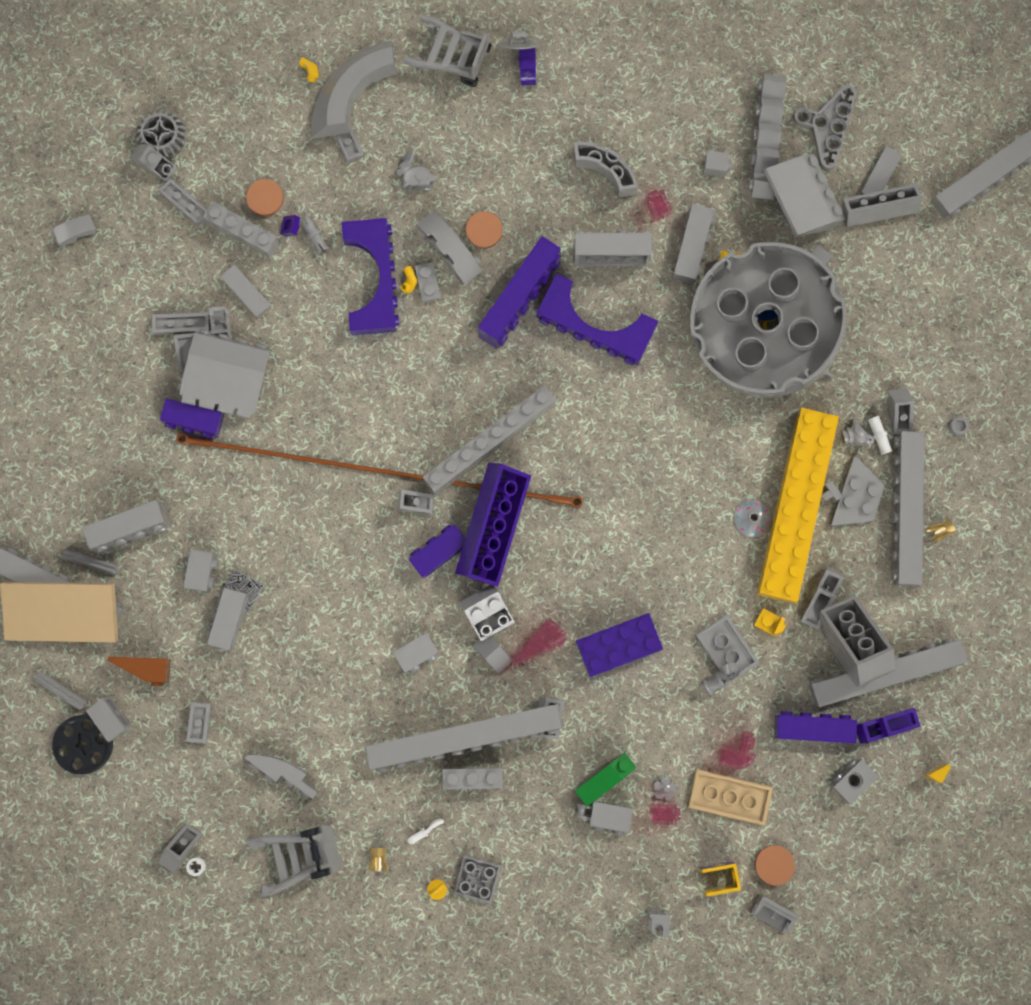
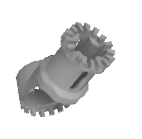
[702,663,740,697]

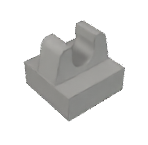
[820,481,843,504]

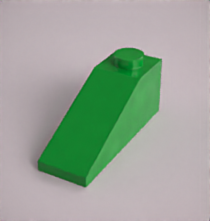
[575,752,637,807]

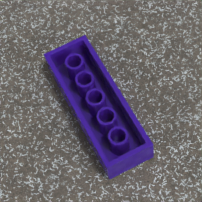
[478,236,562,349]
[455,462,531,587]

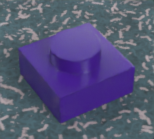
[280,215,300,237]

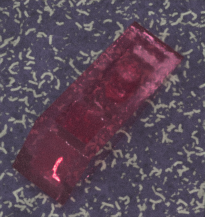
[511,618,567,666]

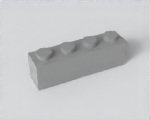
[842,183,922,227]
[203,201,280,259]
[672,204,716,284]

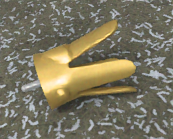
[926,519,957,543]
[368,841,389,872]

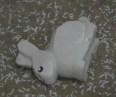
[396,151,437,191]

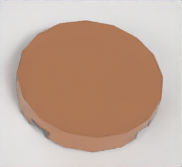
[246,179,284,217]
[466,211,503,249]
[755,845,795,886]

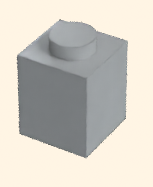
[703,150,732,178]

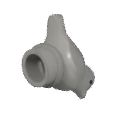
[841,417,874,448]

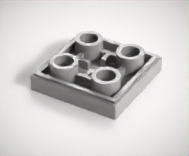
[453,854,502,904]

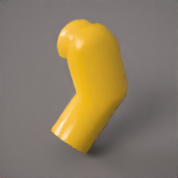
[401,266,418,294]

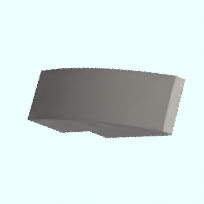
[801,566,845,630]

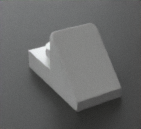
[398,489,433,514]

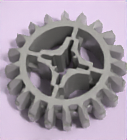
[135,109,187,159]

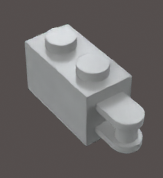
[575,801,633,835]

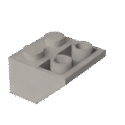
[459,585,515,642]

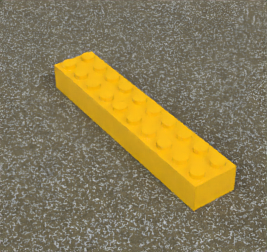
[756,408,839,604]

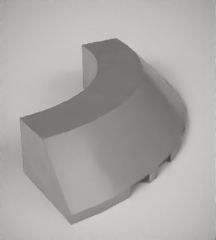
[312,41,397,139]

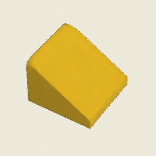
[924,764,951,783]

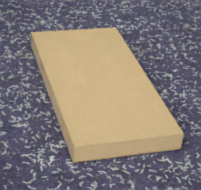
[688,769,773,826]

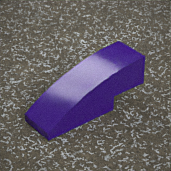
[857,708,921,744]

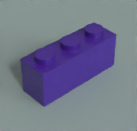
[160,398,224,439]
[409,525,465,579]

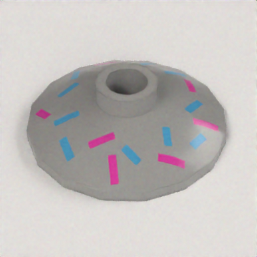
[734,500,772,537]

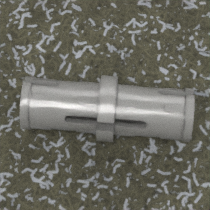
[300,216,329,255]

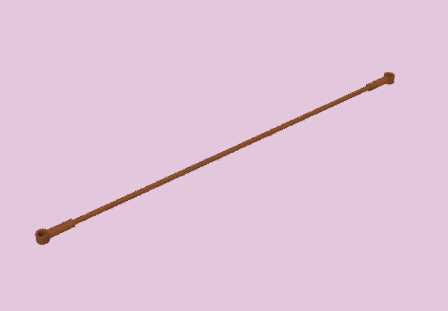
[176,433,583,509]

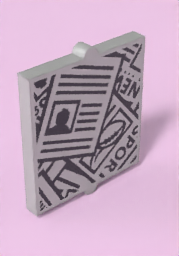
[225,569,264,613]

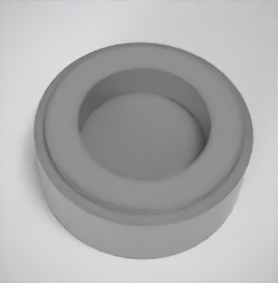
[949,417,969,436]

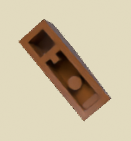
[107,657,171,686]

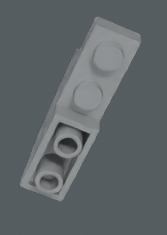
[245,755,319,799]

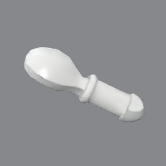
[407,819,444,845]

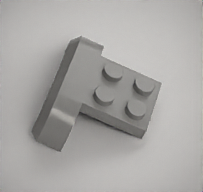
[173,306,232,374]

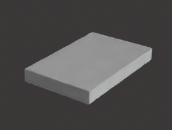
[695,614,760,684]

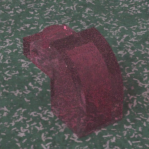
[718,731,756,769]

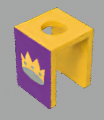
[699,861,741,896]

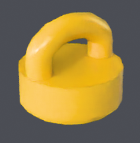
[427,879,447,900]

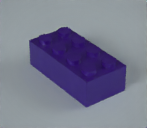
[575,613,663,678]

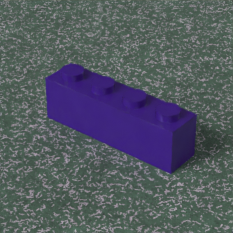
[774,711,857,743]

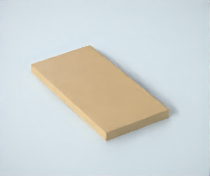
[0,582,118,642]

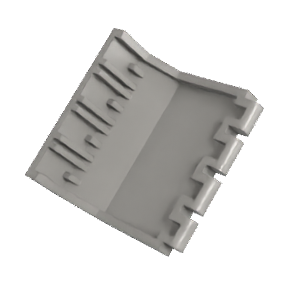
[179,329,271,419]

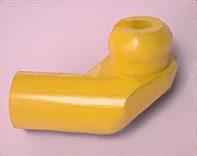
[299,57,319,83]

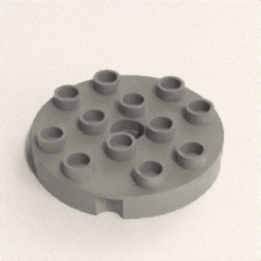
[690,242,846,398]

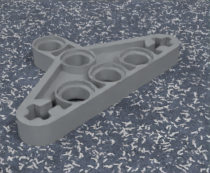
[793,85,857,171]

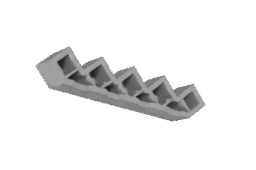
[748,73,786,200]

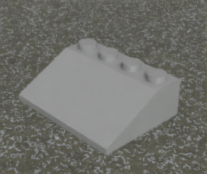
[763,154,845,237]

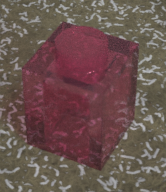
[644,189,672,222]
[651,803,680,825]

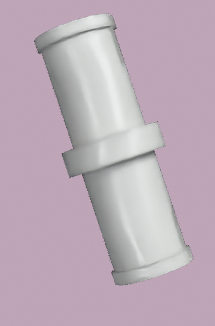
[868,416,893,455]

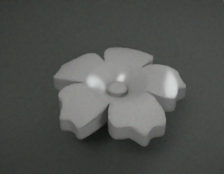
[653,777,677,801]

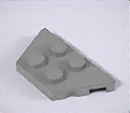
[830,456,885,527]

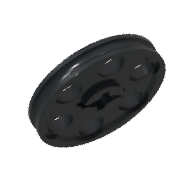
[52,715,113,774]

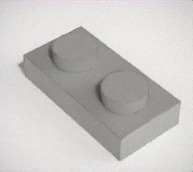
[415,262,441,303]
[186,702,212,744]

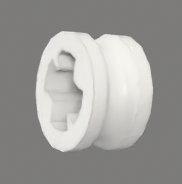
[186,857,206,876]

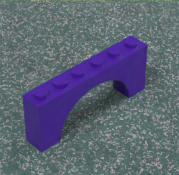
[341,218,400,336]
[536,274,659,365]

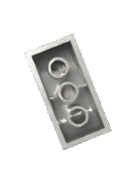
[820,595,896,687]

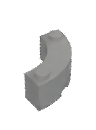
[572,142,638,198]
[416,211,482,285]

